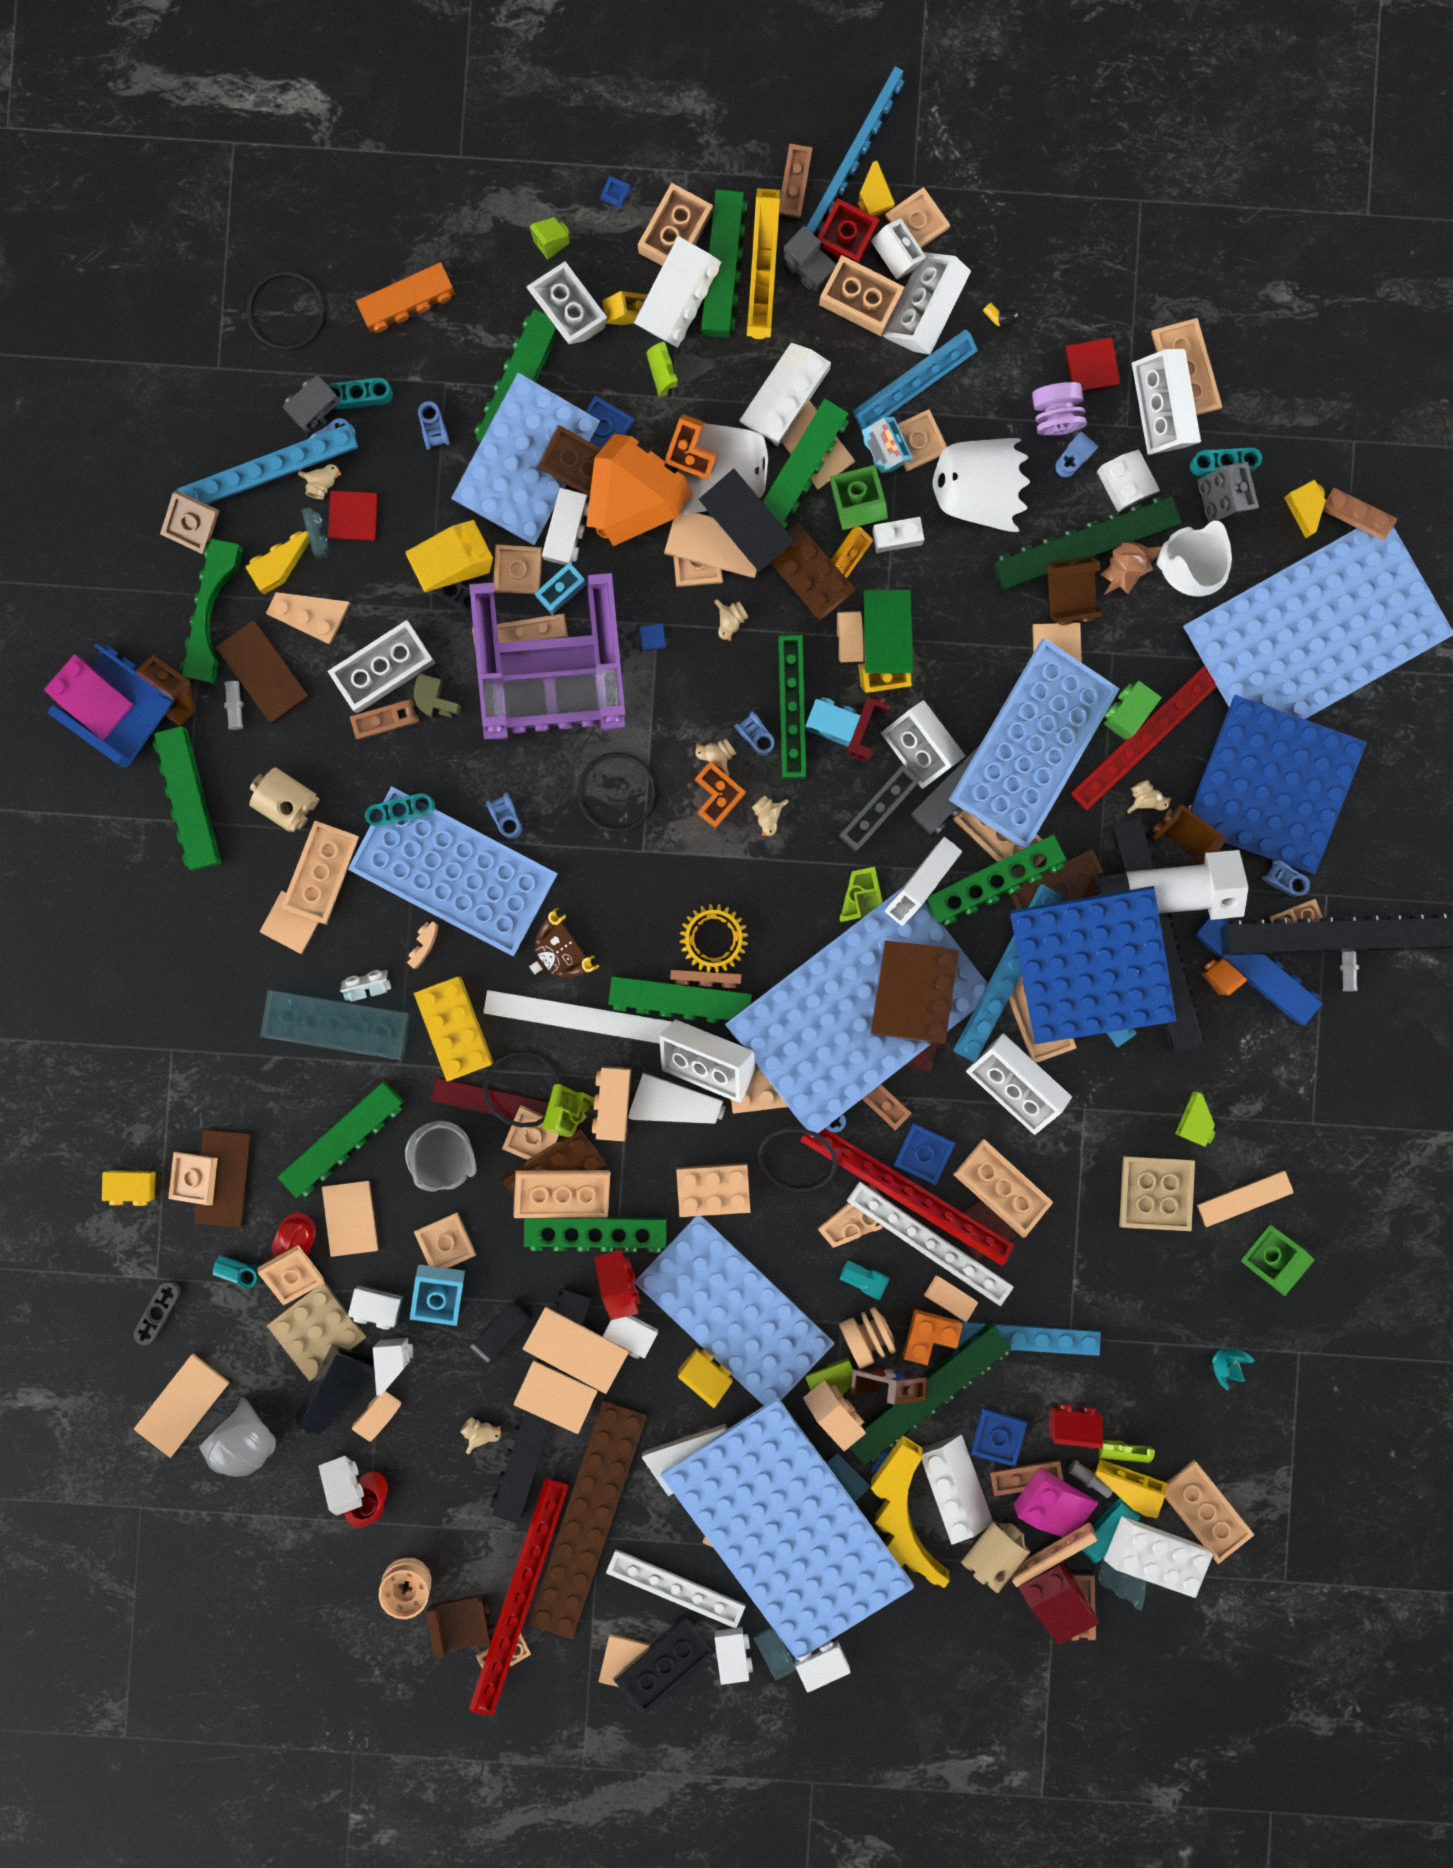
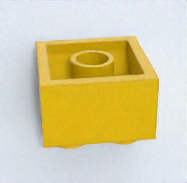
[678,1348,732,1408]

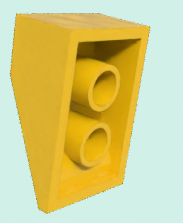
[406,520,493,592]

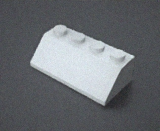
[634,236,722,348]
[882,252,971,355]
[739,343,831,447]
[1132,349,1201,455]
[659,1019,755,1103]
[966,1033,1072,1135]
[921,1433,993,1545]

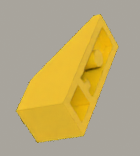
[1095,1459,1168,1519]

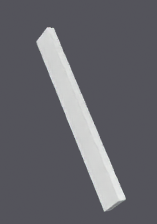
[483,990,672,1043]
[846,1181,1014,1306]

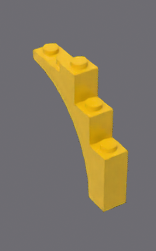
[747,188,780,339]
[871,1435,950,1588]

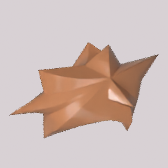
[1100,542,1162,595]

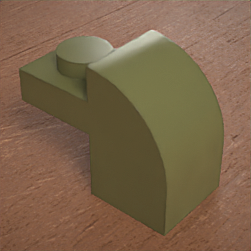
[414,673,461,718]

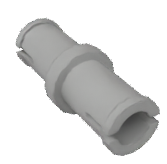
[224,681,244,730]
[1340,952,1359,992]
[1067,1460,1113,1498]

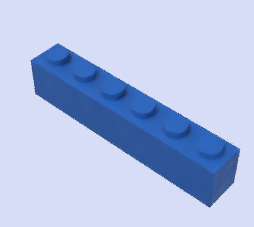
[1192,914,1322,1025]

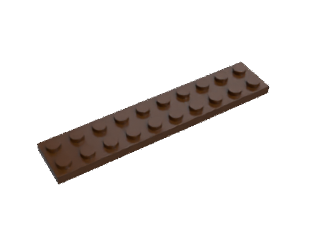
[528,1399,647,1640]

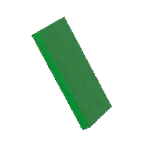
[863,590,913,673]

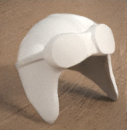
[1156,521,1232,596]

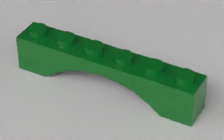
[180,539,243,685]

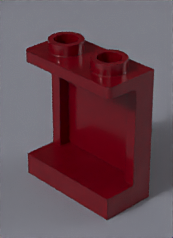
[845,695,890,763]

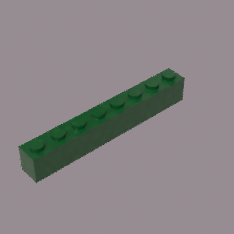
[993,496,1182,592]
[849,1321,1011,1465]

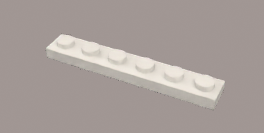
[606,1549,745,1628]

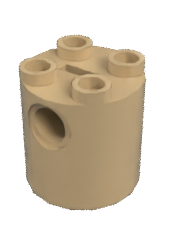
[249,767,320,832]
[961,1521,1030,1593]

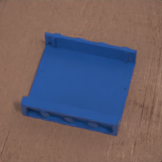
[47,644,176,768]

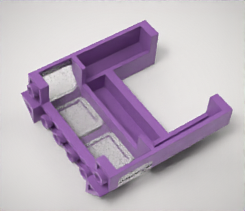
[469,573,625,739]

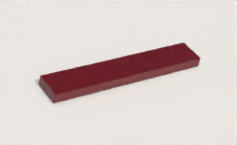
[431,1078,549,1119]

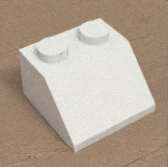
[1097,450,1160,512]
[373,1338,413,1395]

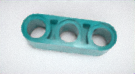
[327,378,393,410]
[1189,448,1262,476]
[365,793,435,827]
[1081,1498,1141,1563]

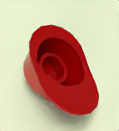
[272,1213,317,1258]
[345,1471,388,1528]

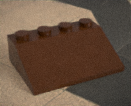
[870,940,959,1046]

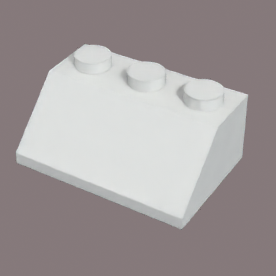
[527,261,607,344]
[881,700,966,789]

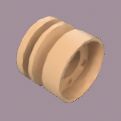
[839,1307,896,1369]
[379,1557,432,1619]

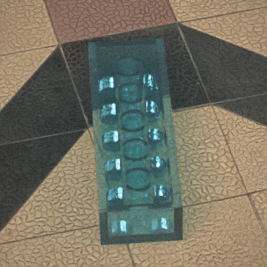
[260,990,412,1060]

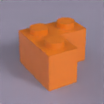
[665,414,719,480]
[695,761,746,829]
[902,1309,963,1365]

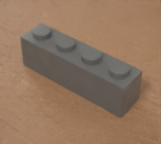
[910,747,979,834]
[839,765,920,852]

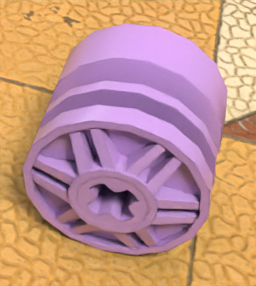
[1032,382,1087,435]

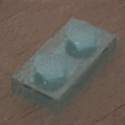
[301,507,328,559]
[754,1627,797,1680]

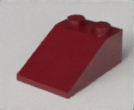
[1019,1560,1100,1645]

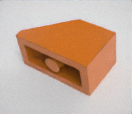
[1201,958,1247,995]

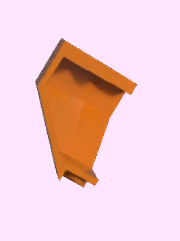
[586,434,693,546]

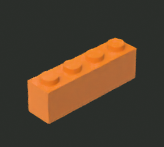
[356,262,455,333]

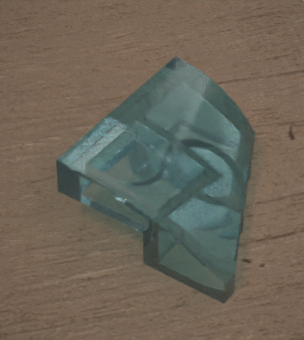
[1099,1555,1146,1610]

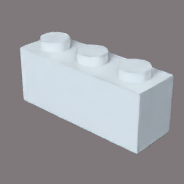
[542,488,589,566]

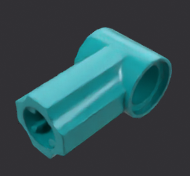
[213,1255,262,1289]
[839,1260,890,1300]

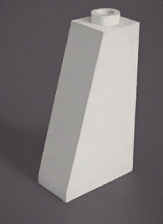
[884,837,962,926]
[628,1073,726,1124]
[642,1424,728,1497]

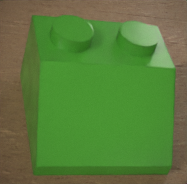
[1241,1225,1314,1296]

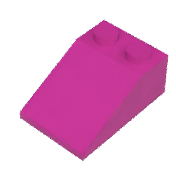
[44,654,134,740]
[1013,1467,1098,1537]

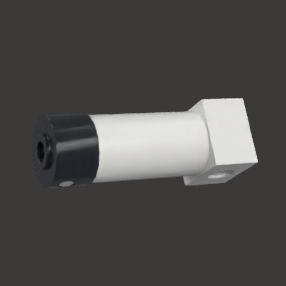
[1094,850,1248,920]

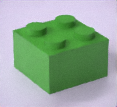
[829,465,888,530]
[1103,681,1162,740]

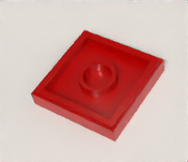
[1065,338,1120,392]
[328,491,378,541]

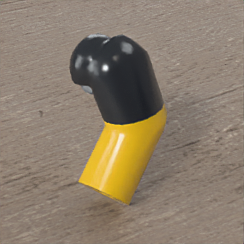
[983,303,1019,326]

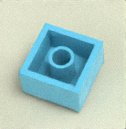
[805,697,860,747]
[410,1264,465,1326]

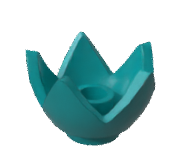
[1212,1348,1255,1391]

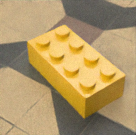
[414,976,493,1081]

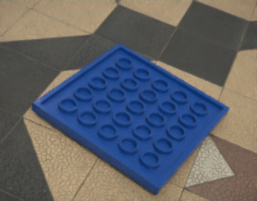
[1190,695,1367,874]
[1010,886,1176,1044]

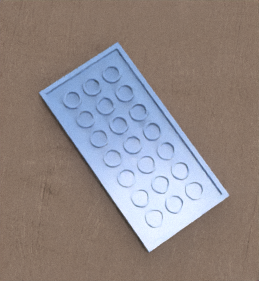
[949,639,1119,849]
[348,786,558,956]
[636,1216,835,1406]

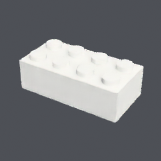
[328,620,436,714]
[1104,1516,1213,1598]

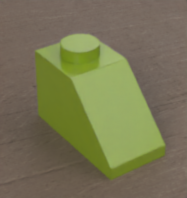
[530,217,570,260]
[1175,1091,1215,1147]

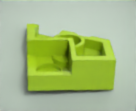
[646,342,678,397]
[840,867,883,922]
[542,1084,595,1137]
[805,1357,853,1395]
[1099,1440,1155,1463]

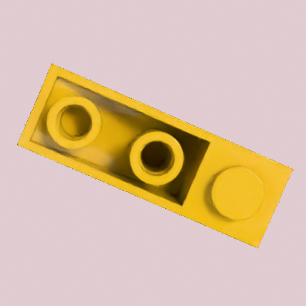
[246,531,312,595]

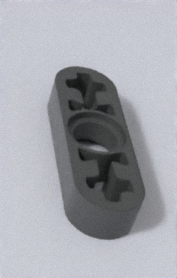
[134,1281,181,1345]

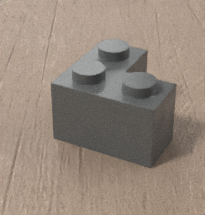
[783,226,836,292]
[282,375,340,438]

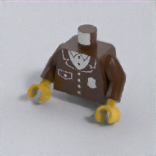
[529,908,599,978]

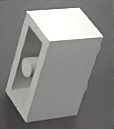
[871,218,927,280]
[872,517,924,553]
[348,1285,404,1329]
[603,1315,658,1359]
[319,1456,364,1516]
[715,1627,753,1685]
[795,1640,850,1693]

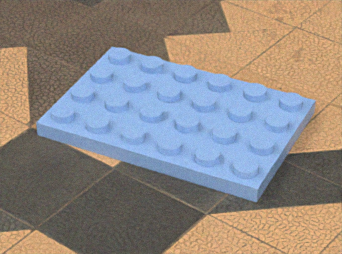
[451,373,600,545]

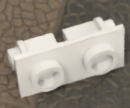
[340,970,391,1002]

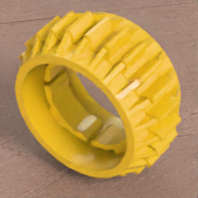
[680,904,748,973]

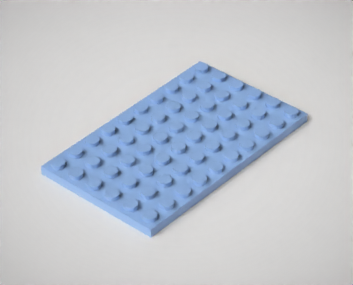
[1183,527,1453,719]
[725,887,988,1137]
[661,1397,914,1661]

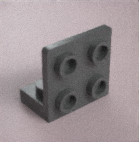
[1198,462,1259,523]

